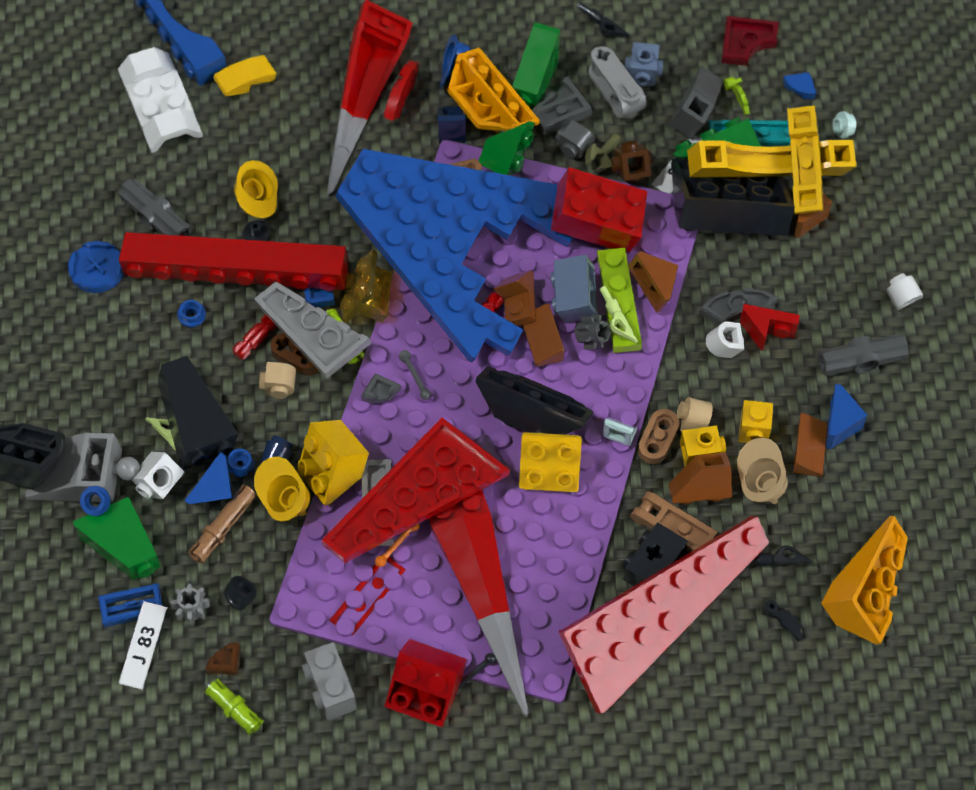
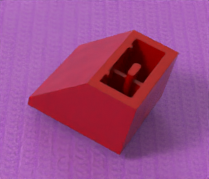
[384,639,467,728]

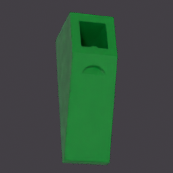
[671,117,761,159]

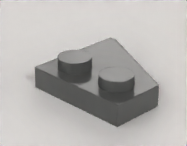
[532,76,592,135]

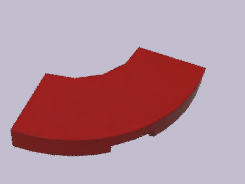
[383,60,420,121]

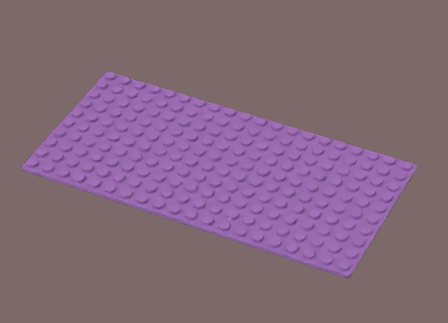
[270,140,698,704]

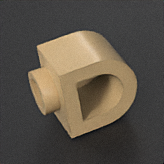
[259,362,296,399]
[677,397,713,432]

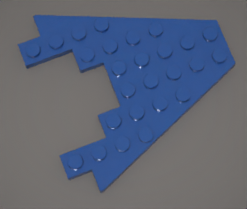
[335,149,573,363]

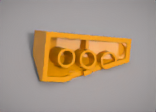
[821,516,908,644]

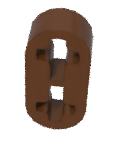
[271,333,319,376]

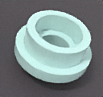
[832,111,856,139]

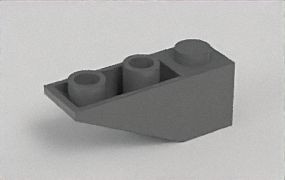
[668,65,723,138]

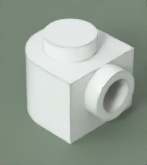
[886,273,923,311]
[706,322,744,358]

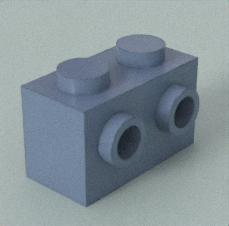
[551,255,598,323]

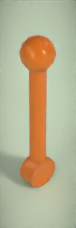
[375,524,420,567]

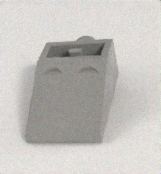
[25,433,140,503]

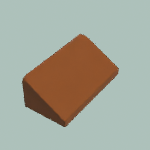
[523,303,564,367]
[793,413,828,477]

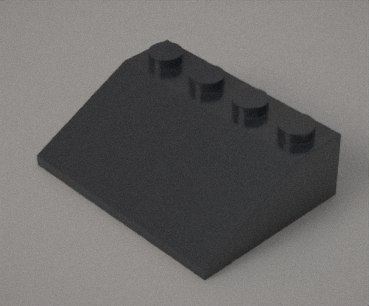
[671,158,795,237]

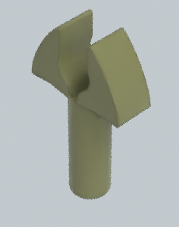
[585,133,622,173]

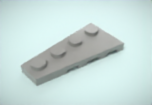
[254,282,371,379]

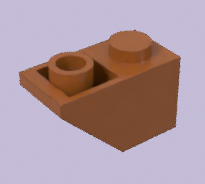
[668,452,732,504]

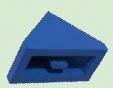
[825,384,867,449]
[184,452,232,504]

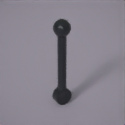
[455,653,496,697]

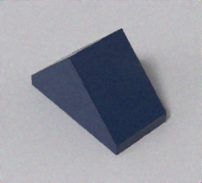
[437,106,466,144]

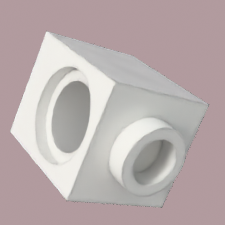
[132,452,185,499]

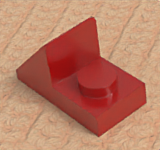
[740,304,800,351]

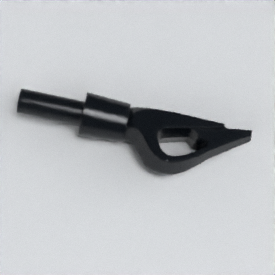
[576,2,630,38]
[749,545,813,567]

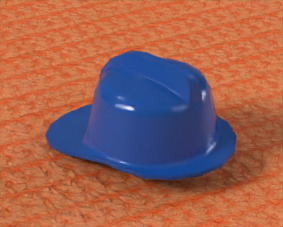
[439,34,472,90]

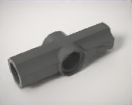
[118,179,192,236]
[818,334,909,376]

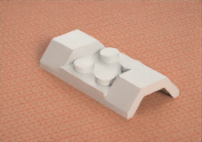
[118,47,203,153]

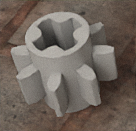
[170,584,210,624]

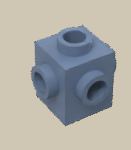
[625,42,663,87]

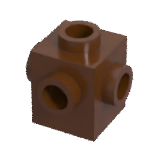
[611,141,653,183]

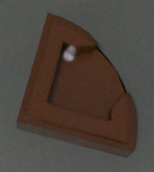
[205,643,240,675]

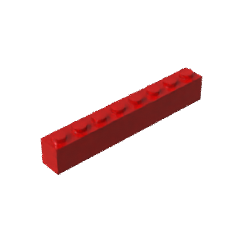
[118,232,350,291]

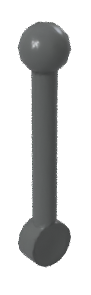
[399,350,431,400]

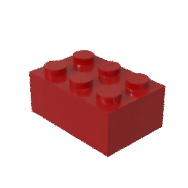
[551,167,647,254]

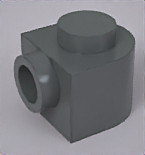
[555,120,594,159]

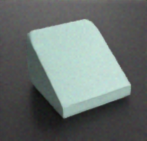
[603,418,637,446]

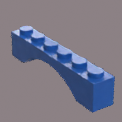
[134,0,226,86]

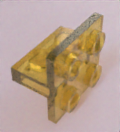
[340,250,392,323]

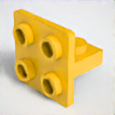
[519,432,582,492]

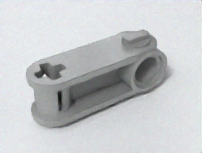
[588,46,646,119]

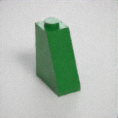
[512,22,560,110]
[73,497,161,580]

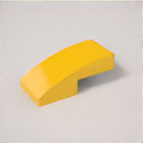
[213,55,277,97]

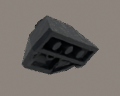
[475,366,594,435]
[0,423,65,490]

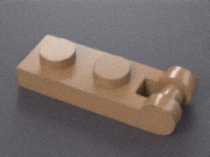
[630,491,718,553]

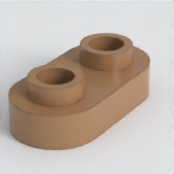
[638,409,679,464]

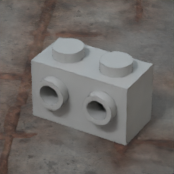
[301,642,357,721]

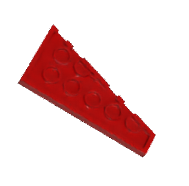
[321,418,510,564]

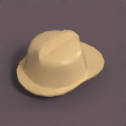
[737,437,788,504]

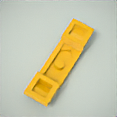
[787,105,823,214]

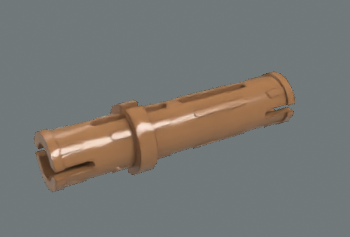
[188,484,257,564]

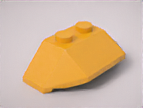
[447,48,540,132]

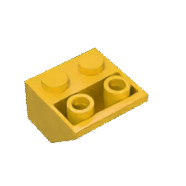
[297,420,369,505]

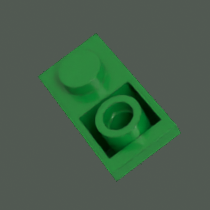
[478,121,535,176]

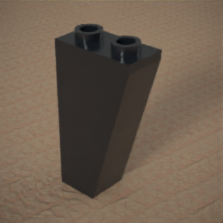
[158,356,238,470]

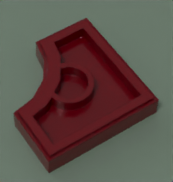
[721,16,779,66]

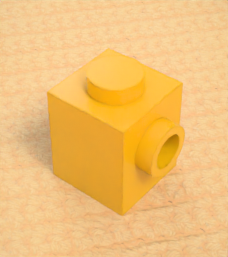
[738,400,773,443]
[680,426,726,466]

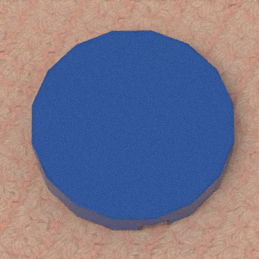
[68,241,124,293]

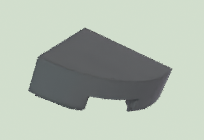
[361,373,401,403]

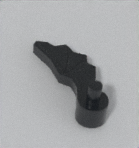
[762,600,802,642]

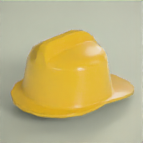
[234,160,278,219]
[254,456,310,522]

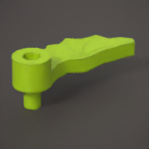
[723,76,750,115]

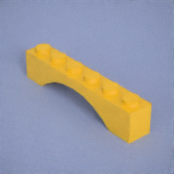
[687,140,856,177]

